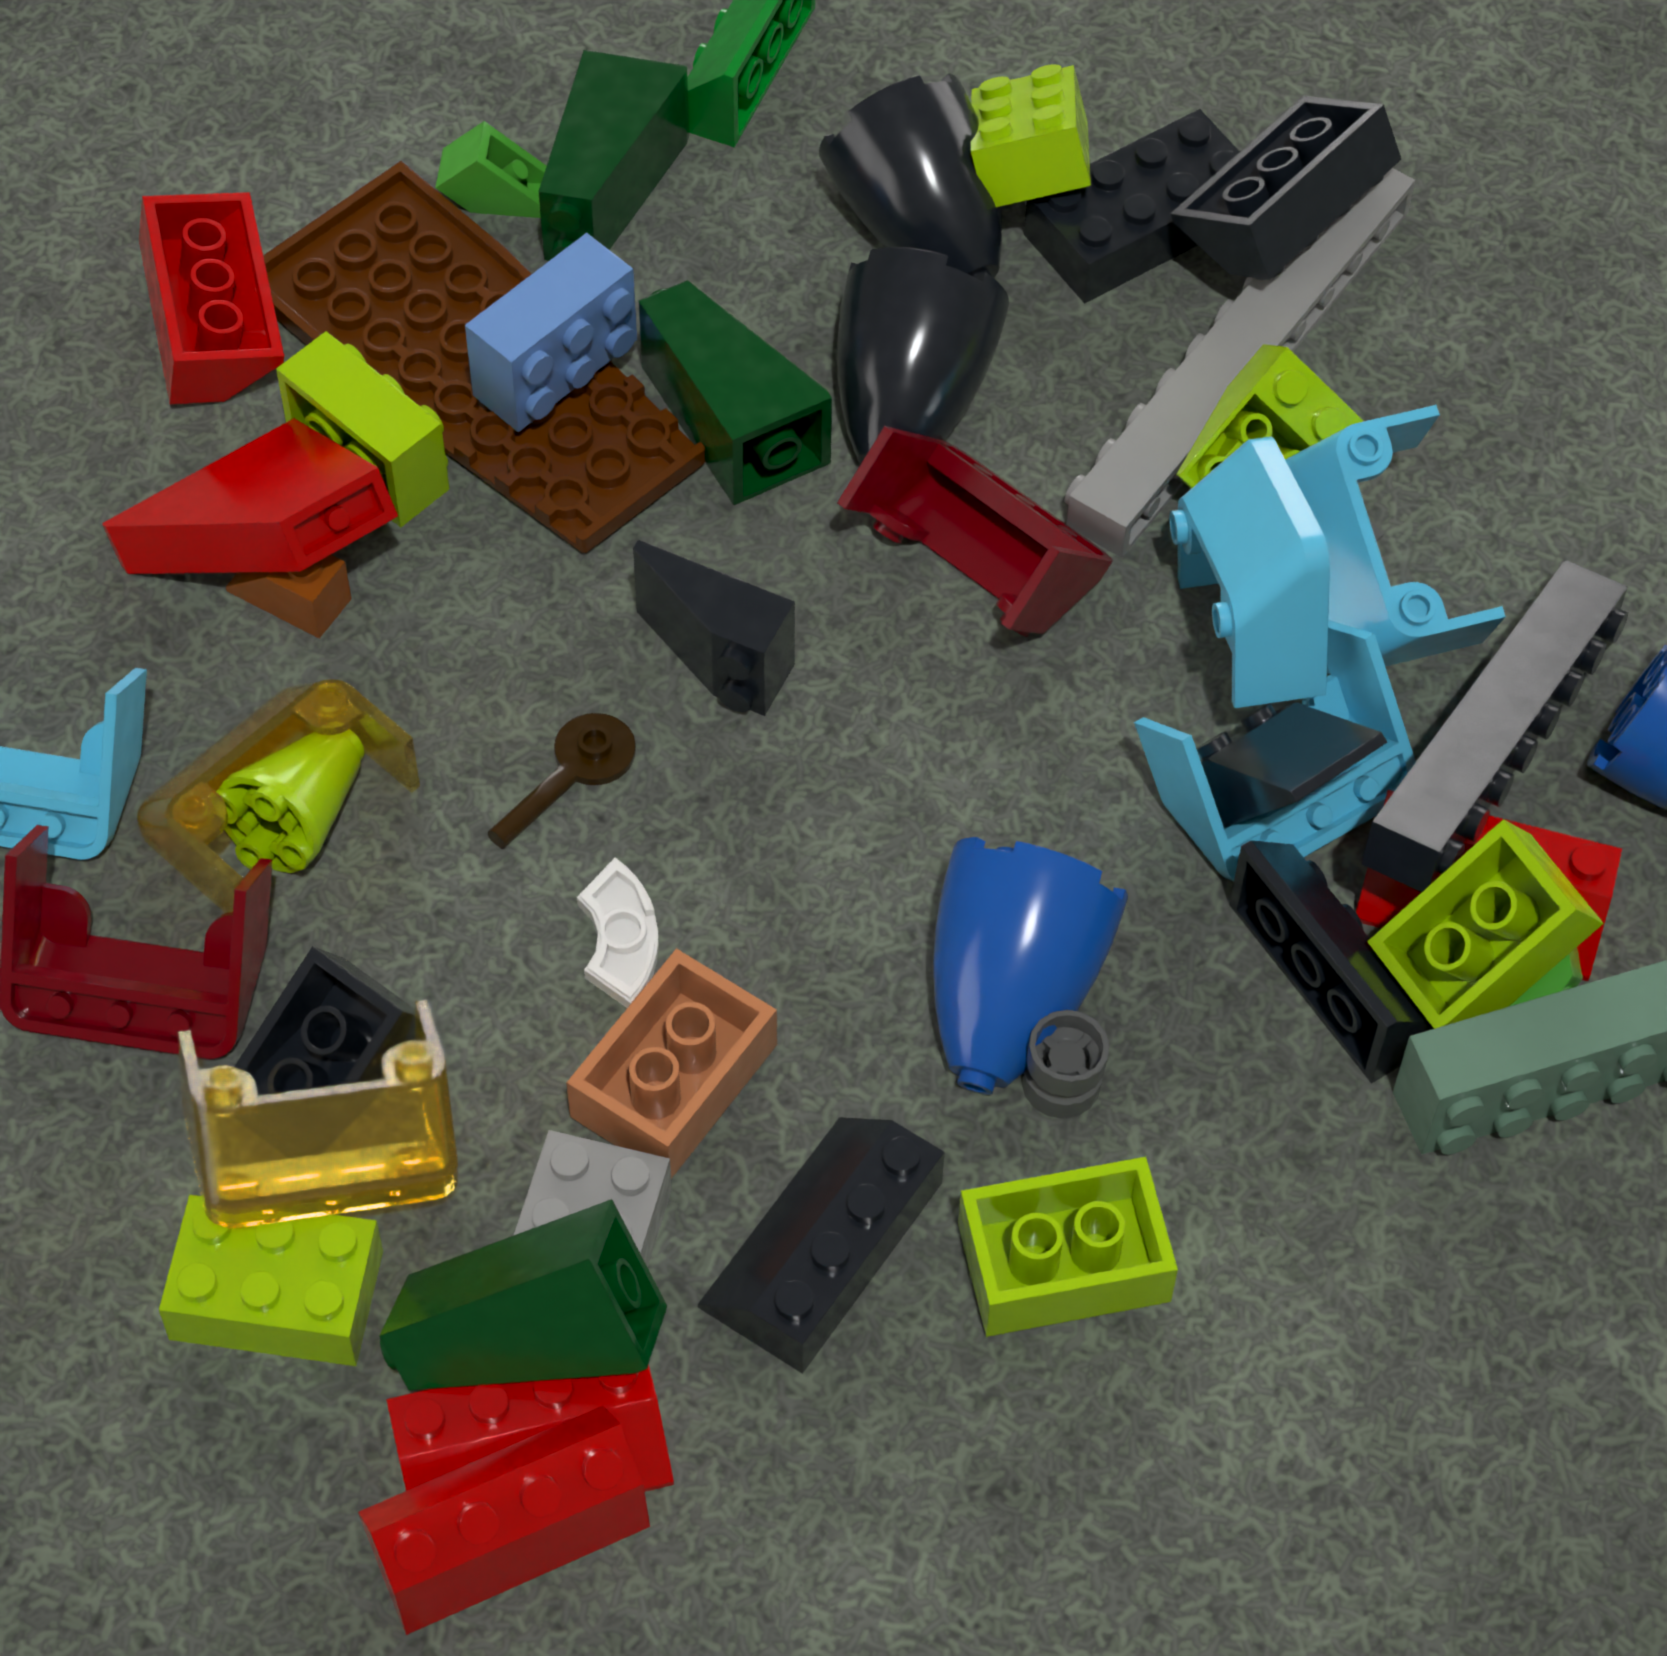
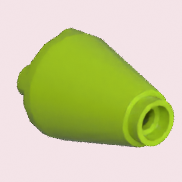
[209,724,364,873]

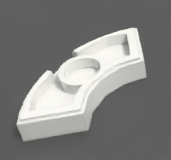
[577,858,659,1008]

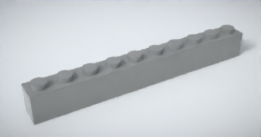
[1064,168,1415,558]

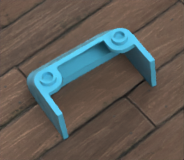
[1285,405,1506,674]
[1169,436,1330,708]
[1134,620,1416,882]
[0,668,147,860]

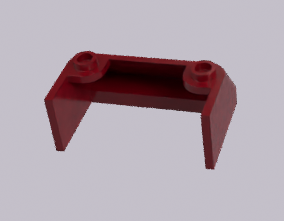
[837,426,1113,637]
[0,825,272,1059]

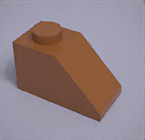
[226,555,352,639]

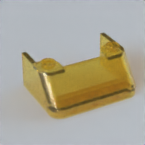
[137,679,420,913]
[178,1000,458,1228]

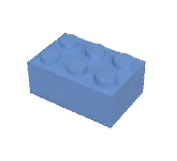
[465,233,637,432]

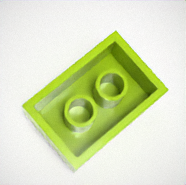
[971,64,1091,207]
[276,331,450,528]
[1367,819,1603,1029]
[958,1156,1178,1337]
[159,1194,383,1366]

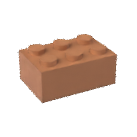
[566,948,777,1179]

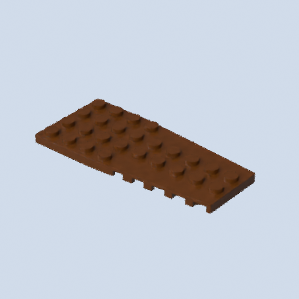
[263,161,705,553]

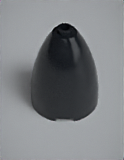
[819,73,1002,278]
[838,247,1009,464]

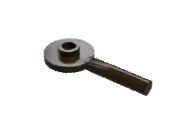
[488,713,636,849]

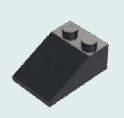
[633,540,795,716]
[1196,702,1388,828]
[212,946,433,1169]

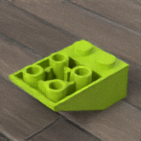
[1176,344,1363,489]

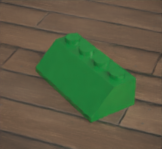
[688,0,815,148]

